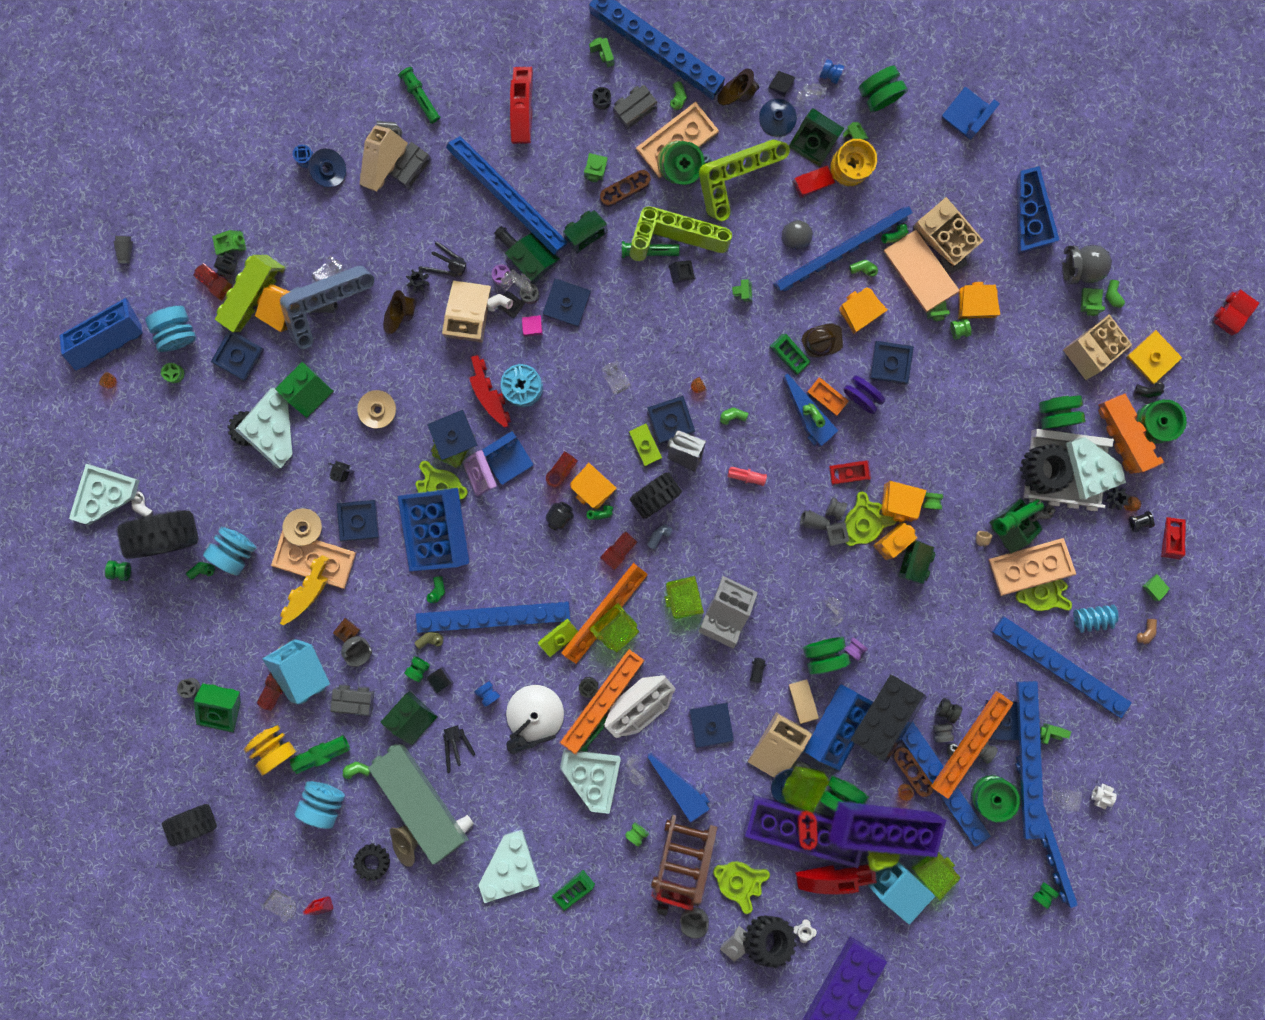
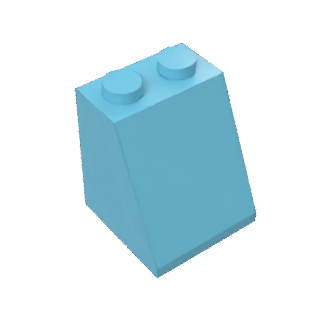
[262,639,330,704]
[868,861,935,925]

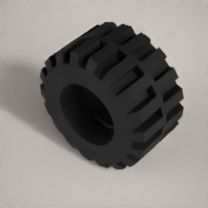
[1020,444,1074,494]
[630,472,682,519]
[161,804,217,846]
[743,915,797,968]

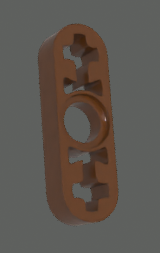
[600,170,651,207]
[892,747,933,797]

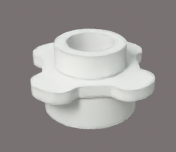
[794,919,817,943]

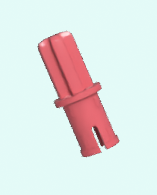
[728,467,767,486]

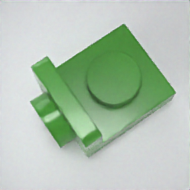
[589,38,615,67]
[584,153,608,182]
[212,230,246,255]
[1080,288,1105,316]
[927,301,950,321]
[1040,723,1071,745]

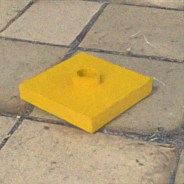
[1126,330,1182,384]

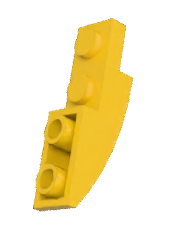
[280,555,329,625]

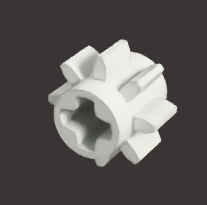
[1091,784,1116,809]

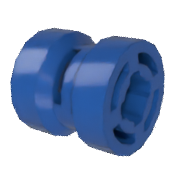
[819,59,844,84]
[293,144,313,168]
[474,680,500,707]

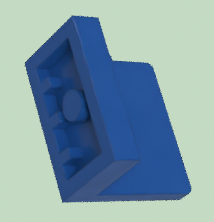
[942,87,1000,140]
[482,431,533,485]

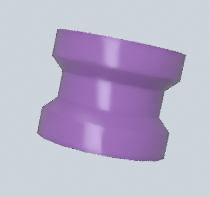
[492,265,512,286]
[844,638,868,661]

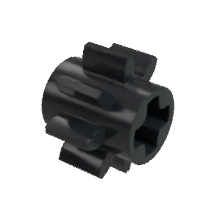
[213,252,237,277]
[406,268,430,293]
[1104,487,1131,510]

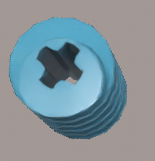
[1073,605,1119,633]

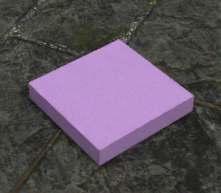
[462,450,496,496]

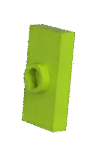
[629,424,662,466]
[537,619,578,657]

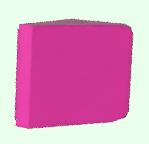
[522,315,543,337]

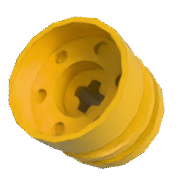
[830,139,877,186]
[243,725,297,776]

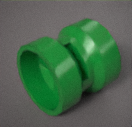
[105,560,131,581]
[404,656,431,682]
[1032,882,1059,909]

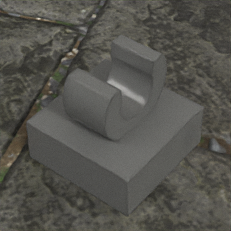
[825,522,849,546]

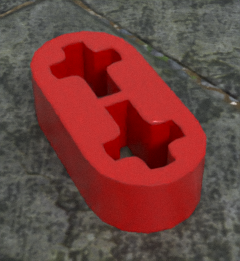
[798,810,817,850]

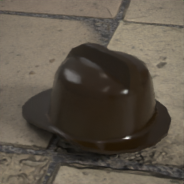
[717,68,759,106]
[383,290,417,334]
[801,323,843,358]

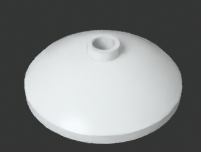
[506,685,564,742]

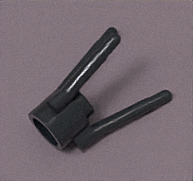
[419,241,467,278]
[506,720,556,755]
[443,725,475,773]

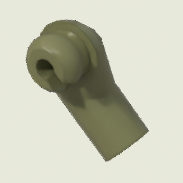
[414,632,443,650]

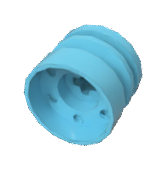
[145,306,197,352]
[500,364,543,408]
[203,526,256,576]
[295,781,345,829]

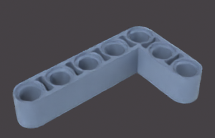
[280,266,375,349]

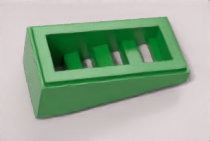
[769,334,811,375]
[552,870,595,911]

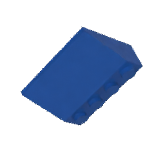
[398,488,469,571]

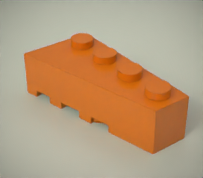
[1098,394,1164,474]

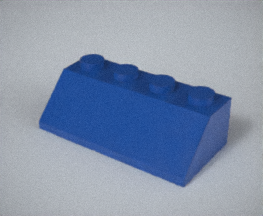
[59,298,143,371]
[804,684,873,771]

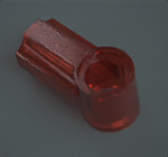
[193,263,234,301]
[546,451,578,489]
[600,531,637,571]
[256,672,283,711]

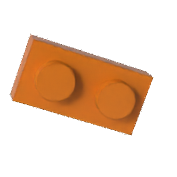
[806,377,849,416]

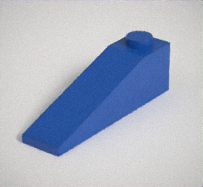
[783,373,838,447]
[647,752,710,822]

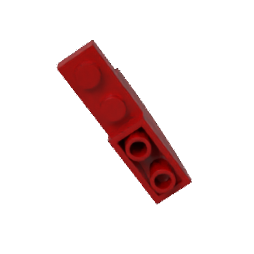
[510,67,533,144]
[469,355,511,428]
[795,864,877,894]

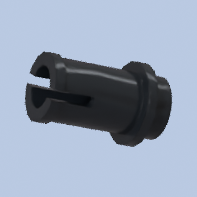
[494,226,517,249]
[750,657,767,683]

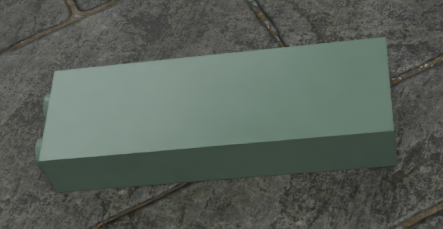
[368,744,469,865]

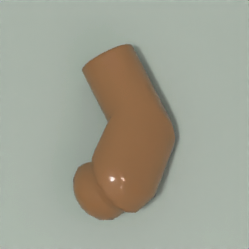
[1137,619,1157,645]

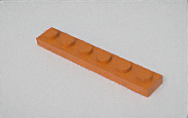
[561,563,648,664]
[560,649,645,755]
[931,691,1013,799]

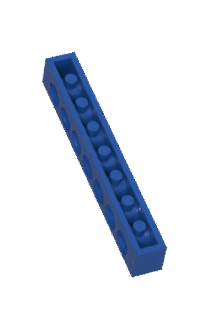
[589,0,725,100]

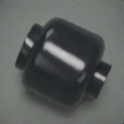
[546,501,574,531]

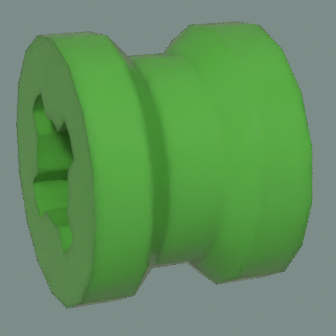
[950,318,971,340]
[161,363,185,383]
[923,493,943,510]
[625,822,649,847]

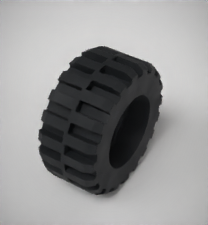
[117,510,199,559]

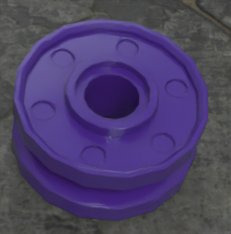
[843,375,886,414]

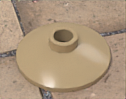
[357,390,396,429]
[283,508,322,546]

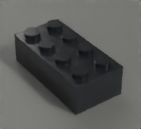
[850,674,927,763]

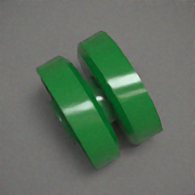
[858,65,908,113]
[657,141,705,185]
[1038,395,1086,429]
[1135,399,1187,444]
[802,637,851,674]
[819,775,869,811]
[971,775,1020,822]

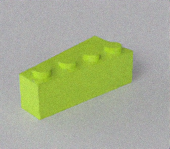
[214,255,286,333]

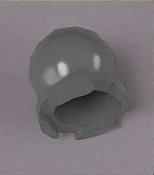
[1062,244,1112,285]

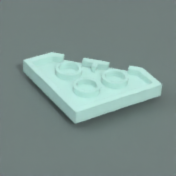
[235,387,292,469]
[1066,437,1126,499]
[69,464,140,525]
[560,749,621,814]
[479,829,540,903]

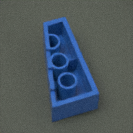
[1017,166,1059,254]

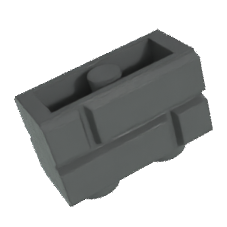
[613,85,658,130]
[389,142,432,189]
[330,684,374,716]

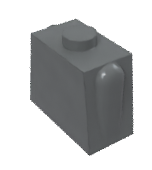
[667,430,706,472]

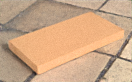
[636,102,719,179]
[884,230,960,313]
[271,530,357,589]
[988,538,1076,596]

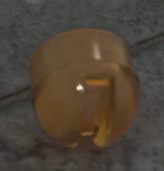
[99,372,117,389]
[691,376,707,393]
[1124,496,1141,512]
[897,784,914,801]

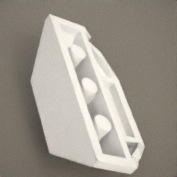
[604,675,676,738]

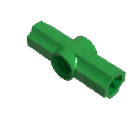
[289,735,350,774]

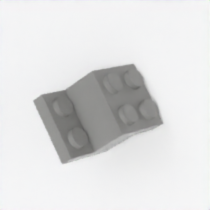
[699,576,758,649]

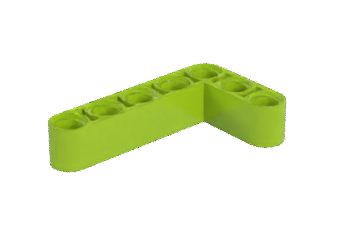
[699,140,790,221]
[630,206,732,261]

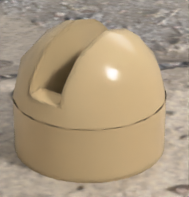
[976,531,992,547]

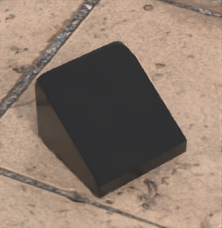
[768,71,795,97]
[940,256,969,274]
[669,260,695,284]
[498,291,525,319]
[426,667,453,693]

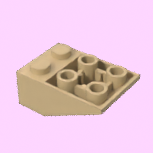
[360,125,408,192]
[913,197,984,266]
[442,281,491,343]
[1063,314,1132,380]
[747,712,812,777]

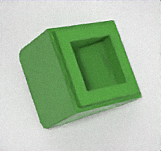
[1142,574,1170,601]

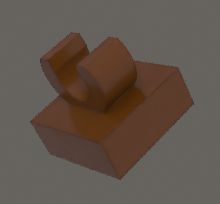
[333,618,361,643]

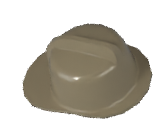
[389,825,419,867]

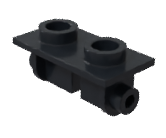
[328,461,354,482]

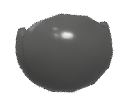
[781,220,813,250]
[341,636,372,667]
[680,907,709,939]

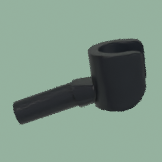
[657,900,669,916]

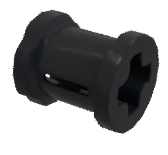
[1128,511,1155,533]

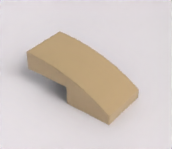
[789,679,819,724]

